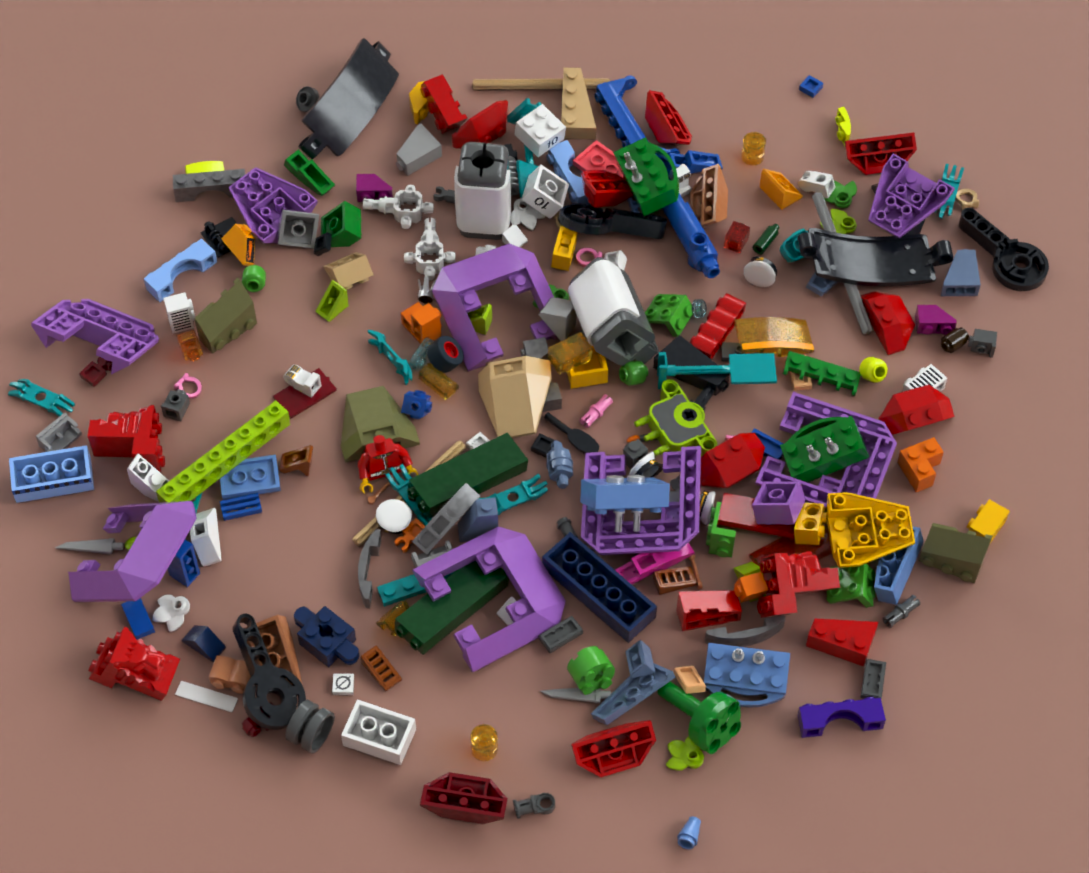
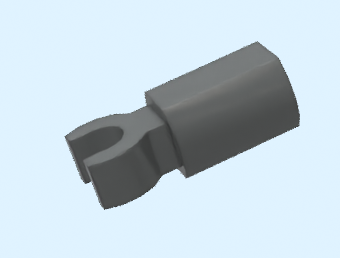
[433,186,455,204]

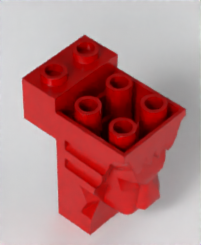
[87,405,165,473]
[757,551,840,618]
[88,626,180,701]

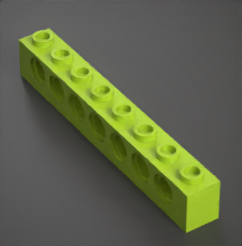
[156,400,290,503]

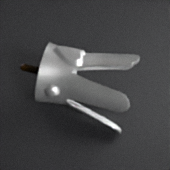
[418,276,436,304]

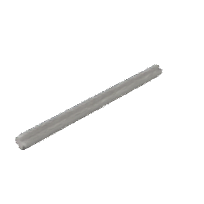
[812,192,873,335]

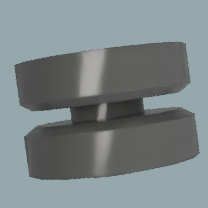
[285,699,335,753]

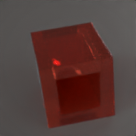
[724,221,750,254]

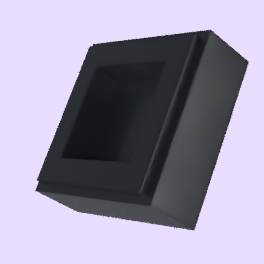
[314,232,332,256]
[531,433,556,458]

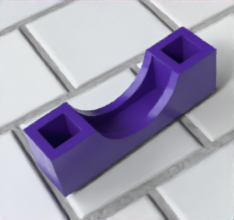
[797,697,886,738]

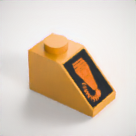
[221,224,255,266]

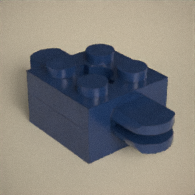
[294,606,359,668]

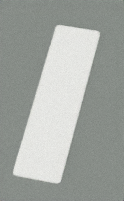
[175,681,238,712]

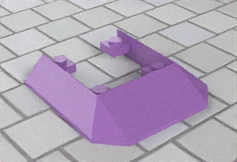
[432,243,558,372]
[755,392,897,509]
[581,446,701,555]
[68,501,197,602]
[412,527,566,673]

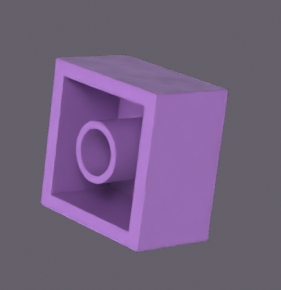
[752,481,806,525]

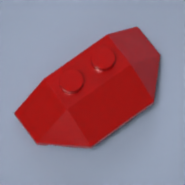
[645,90,692,145]
[452,100,508,149]
[845,132,917,175]
[581,170,633,207]
[860,291,915,355]
[878,385,955,435]
[700,433,765,489]
[571,720,656,777]

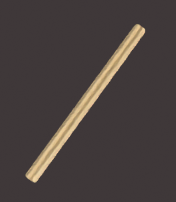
[473,78,610,90]
[352,441,466,546]

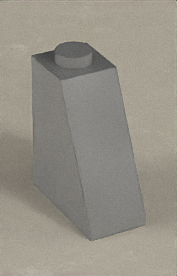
[396,123,442,176]

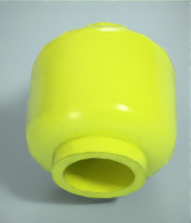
[859,357,888,383]

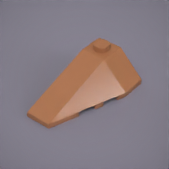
[245,615,302,686]

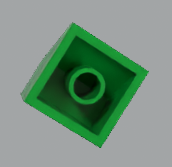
[321,201,362,247]

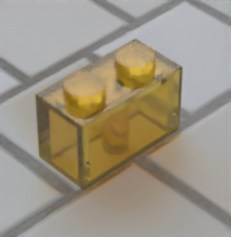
[548,332,592,375]

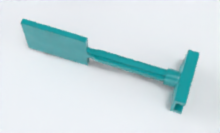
[507,98,541,198]
[657,352,777,389]

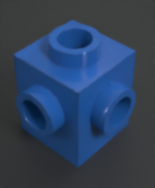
[401,390,432,419]

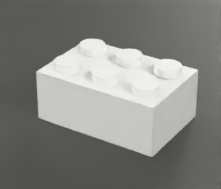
[341,699,416,765]

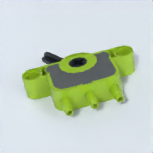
[634,379,717,457]

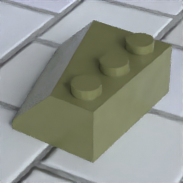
[194,277,257,354]
[919,523,993,584]

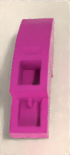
[615,542,695,585]

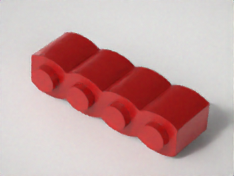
[689,293,746,360]

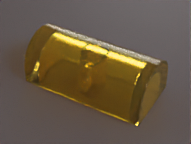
[419,363,459,400]

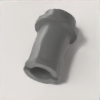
[557,517,578,538]

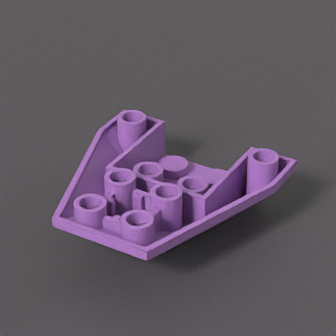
[868,153,955,238]
[229,167,318,243]

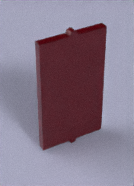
[273,368,337,419]

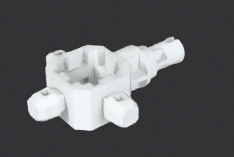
[363,185,434,229]
[404,218,455,280]

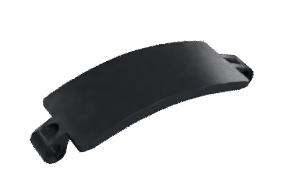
[298,38,399,159]
[797,228,953,287]

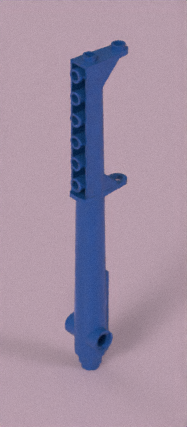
[594,75,720,278]

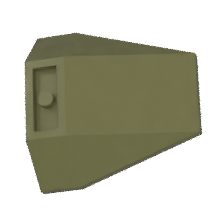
[341,386,420,463]

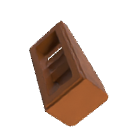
[653,567,697,595]
[361,645,402,691]

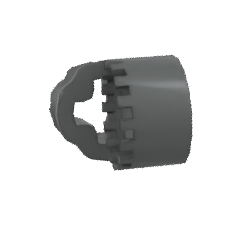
[513,793,555,819]

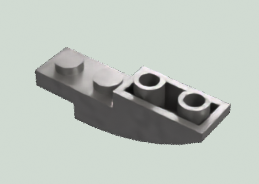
[412,483,480,555]

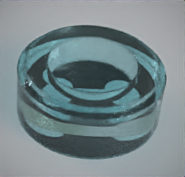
[692,299,707,318]

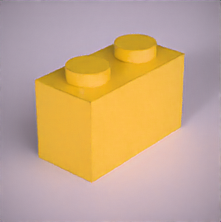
[966,499,1010,544]

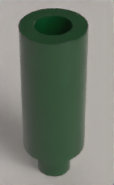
[752,223,780,255]

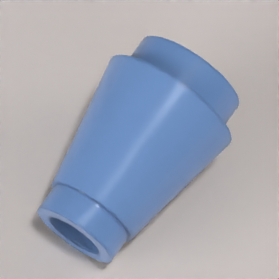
[677,816,701,850]

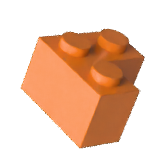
[401,302,442,348]
[897,437,944,492]

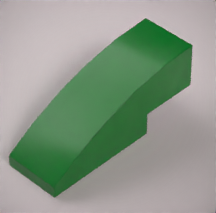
[284,149,335,196]

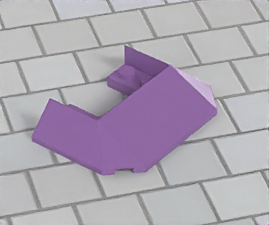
[31,299,159,374]

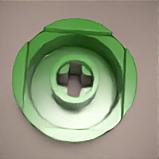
[567,646,615,695]

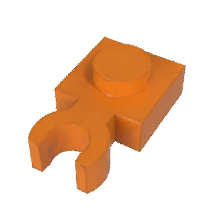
[394,518,425,553]

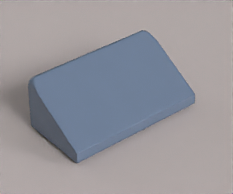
[625,640,655,678]

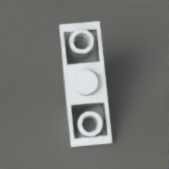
[127,454,169,501]
[190,508,222,567]

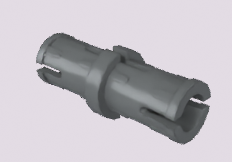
[882,595,920,628]

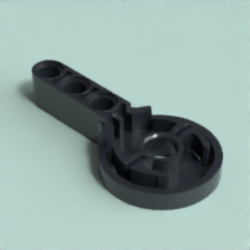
[558,203,667,239]
[959,208,1049,291]
[233,613,306,730]

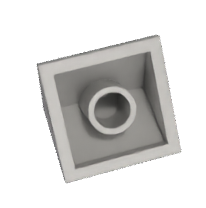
[278,210,319,249]
[538,297,577,343]

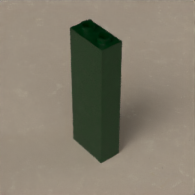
[407,433,528,519]
[395,561,509,655]

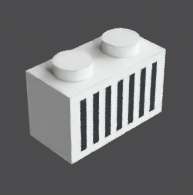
[163,292,195,334]
[903,364,947,392]

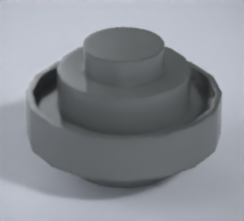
[296,86,319,112]

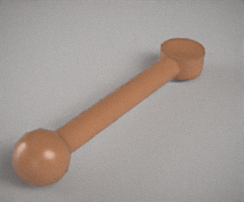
[368,475,395,505]
[688,554,703,589]

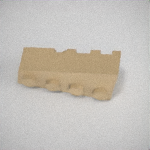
[561,68,596,139]

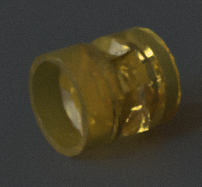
[741,132,766,165]
[470,724,498,761]

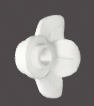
[510,198,545,231]
[152,595,190,632]

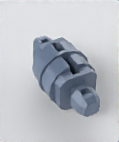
[546,440,573,489]

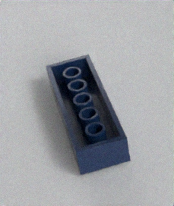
[542,532,657,643]

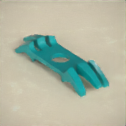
[935,164,964,219]
[367,330,412,385]
[8,379,75,417]
[386,464,433,526]
[479,474,548,515]

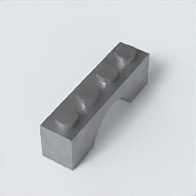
[173,169,246,202]
[520,337,562,412]

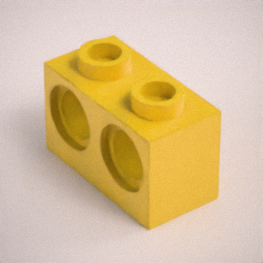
[551,226,578,271]
[794,503,827,545]

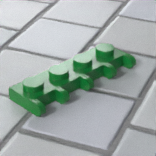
[783,351,860,396]

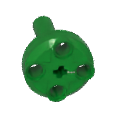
[657,681,741,754]

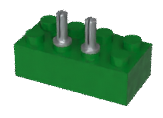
[613,137,679,216]
[780,416,869,483]

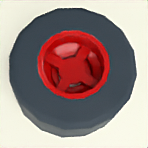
[427,336,464,373]

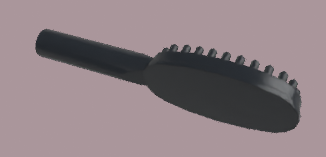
[544,412,599,454]

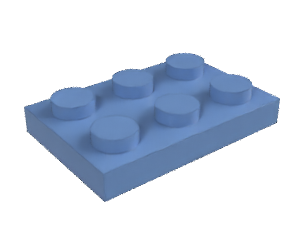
[220,455,281,500]

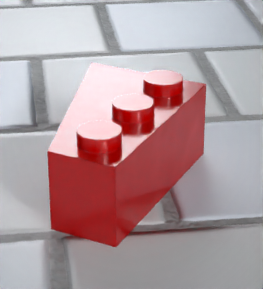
[420,74,467,134]
[676,590,742,631]
[806,618,879,667]

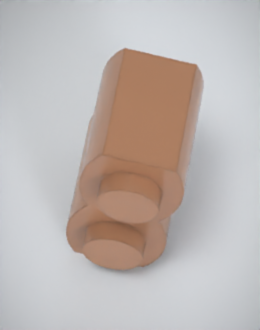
[209,656,251,694]

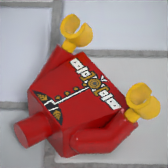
[357,435,418,494]

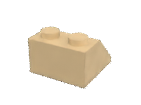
[323,252,373,290]

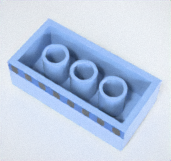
[9,445,94,503]

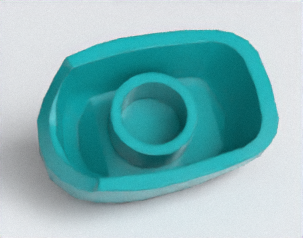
[779,228,808,263]

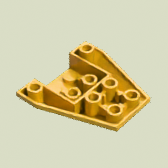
[827,492,915,568]

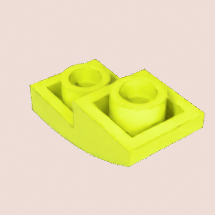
[835,107,851,146]
[185,161,224,174]

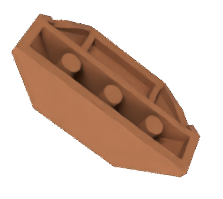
[689,164,728,227]

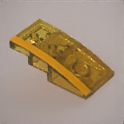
[734,317,814,357]

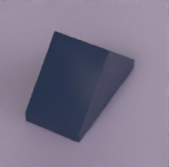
[182,625,226,662]

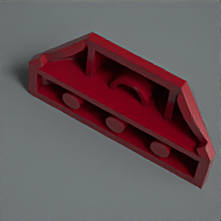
[420,772,508,824]

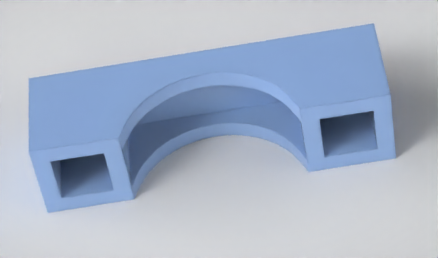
[546,140,590,206]
[144,239,217,302]

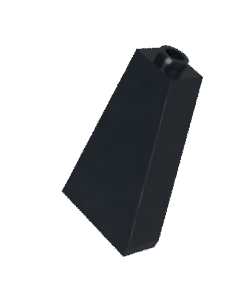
[653,335,730,396]

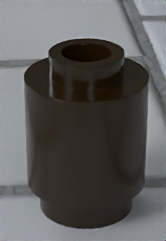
[941,327,969,353]

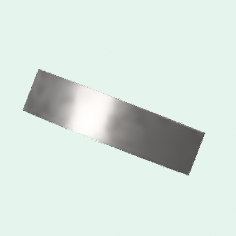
[358,529,381,608]
[705,615,785,647]

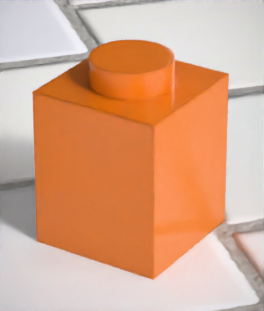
[734,572,768,603]

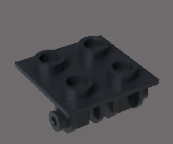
[200,217,237,258]

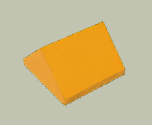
[759,169,803,210]

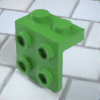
[645,294,695,337]
[706,501,736,557]
[827,563,876,608]

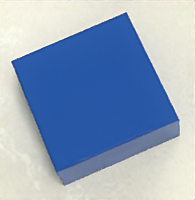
[799,75,823,98]

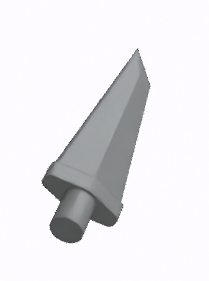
[55,538,124,554]
[540,688,611,704]

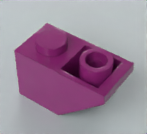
[356,174,393,202]
[915,305,957,335]

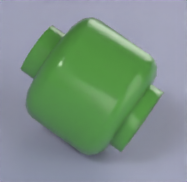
[242,265,266,292]
[619,360,648,386]

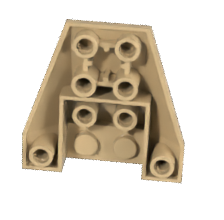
[478,356,552,438]

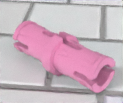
[580,394,613,428]

